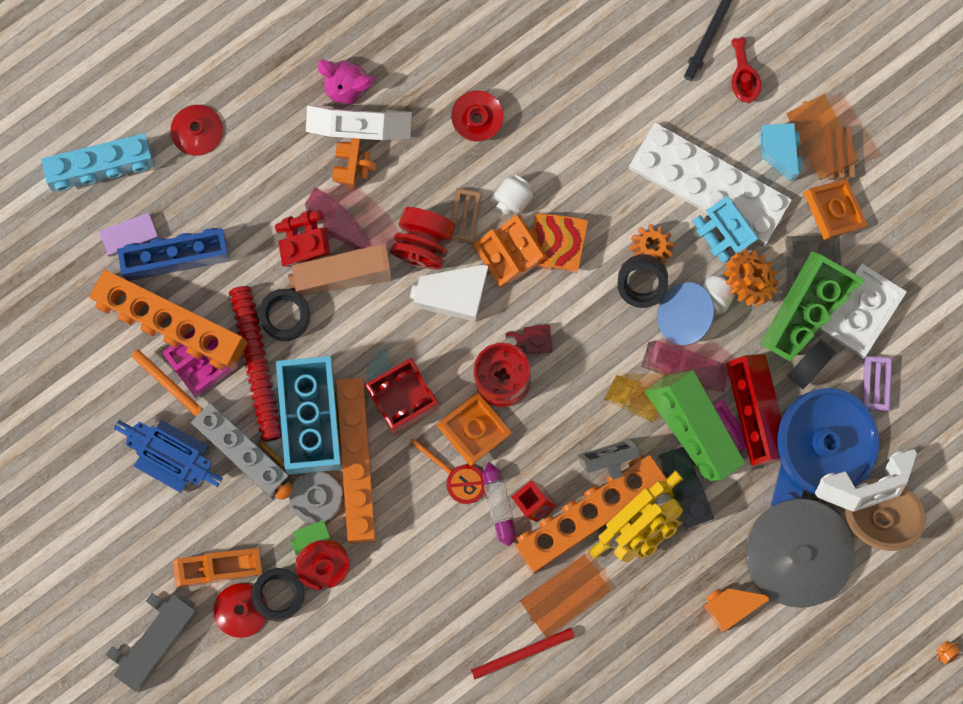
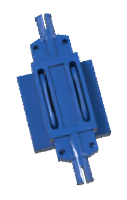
[114,420,223,494]

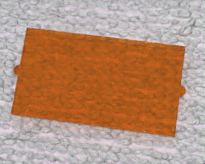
[786,94,859,181]
[520,554,610,637]

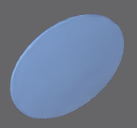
[657,282,714,345]

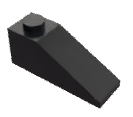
[658,447,714,531]

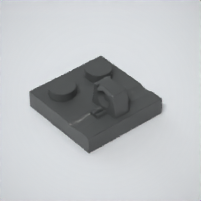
[578,439,640,479]

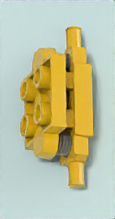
[589,470,683,563]

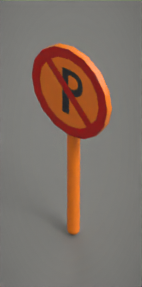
[410,439,486,504]

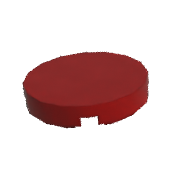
[295,540,350,590]

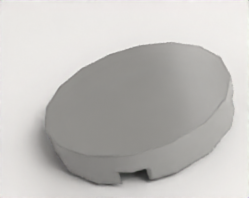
[289,471,343,524]

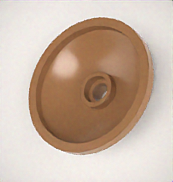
[845,478,926,551]

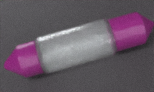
[482,462,517,547]

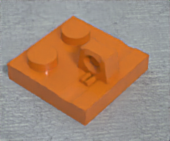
[803,179,868,241]
[436,393,512,466]

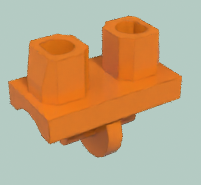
[332,138,377,191]

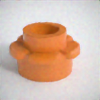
[936,641,962,666]

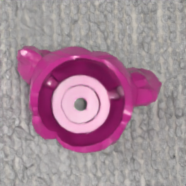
[317,59,377,105]

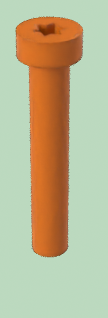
[259,441,292,476]

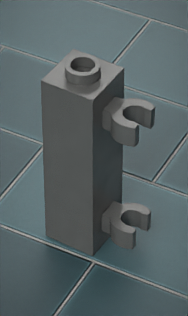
[106,593,198,692]

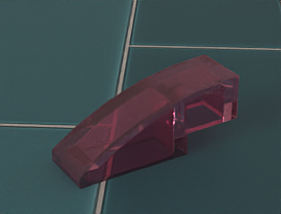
[305,187,372,250]
[641,340,728,392]

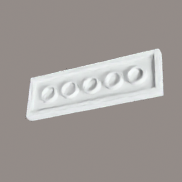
[628,123,792,246]

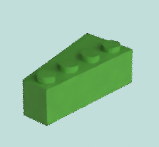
[760,251,865,362]
[644,370,745,481]

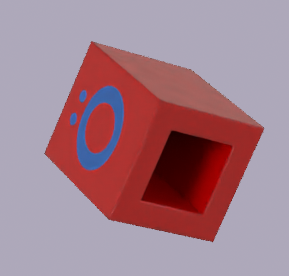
[511,480,558,522]

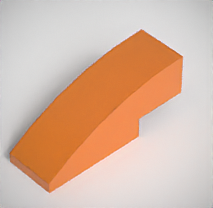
[172,548,262,588]

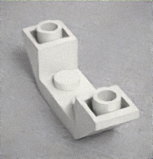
[306,105,412,140]
[815,449,917,512]

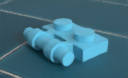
[692,195,759,263]

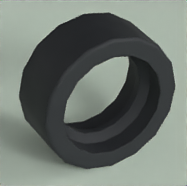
[617,254,668,308]
[259,289,310,341]
[787,339,836,389]
[251,568,305,622]

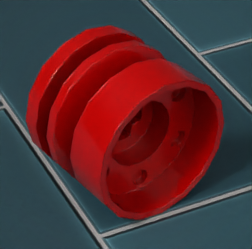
[390,207,456,270]
[473,343,531,408]

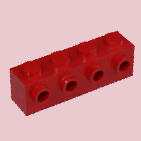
[726,354,782,466]

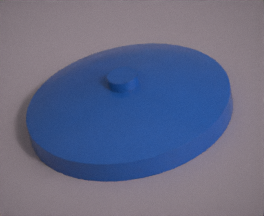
[777,388,879,495]

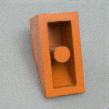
[703,588,769,632]

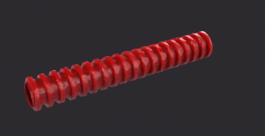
[228,286,282,442]

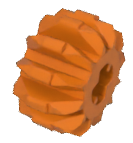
[629,224,675,265]

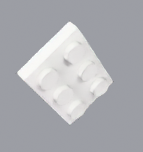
[819,263,907,359]

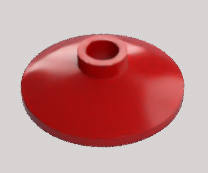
[451,90,504,142]
[170,105,223,156]
[213,583,268,638]

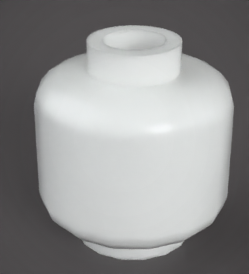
[494,175,533,215]
[702,275,736,315]

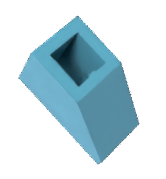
[759,123,802,181]

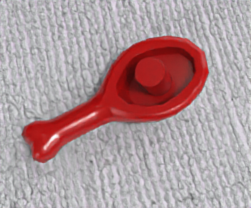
[731,37,762,104]

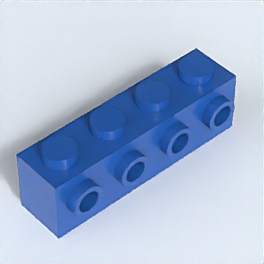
[117,228,230,281]

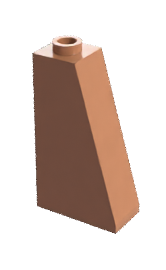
[288,243,391,296]

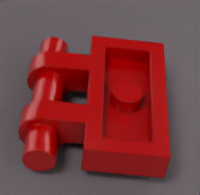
[275,210,330,267]

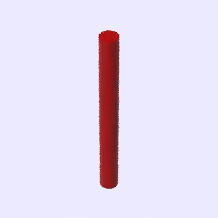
[471,628,575,680]

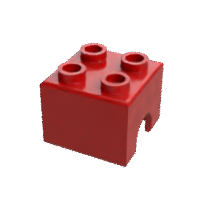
[365,357,439,436]

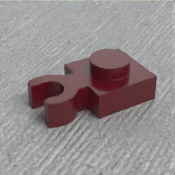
[505,325,553,355]

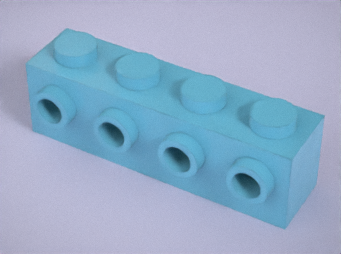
[41,133,155,191]

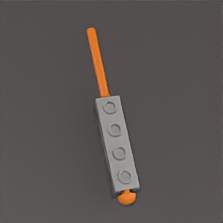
[131,349,293,500]

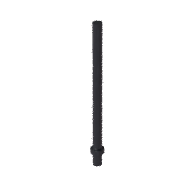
[683,0,733,81]

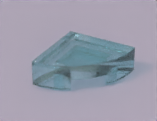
[368,349,392,381]

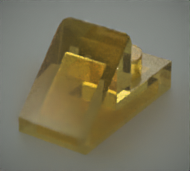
[604,375,658,423]

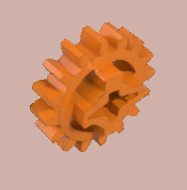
[723,249,779,307]

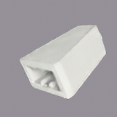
[410,265,488,322]

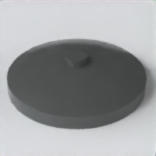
[745,499,855,608]

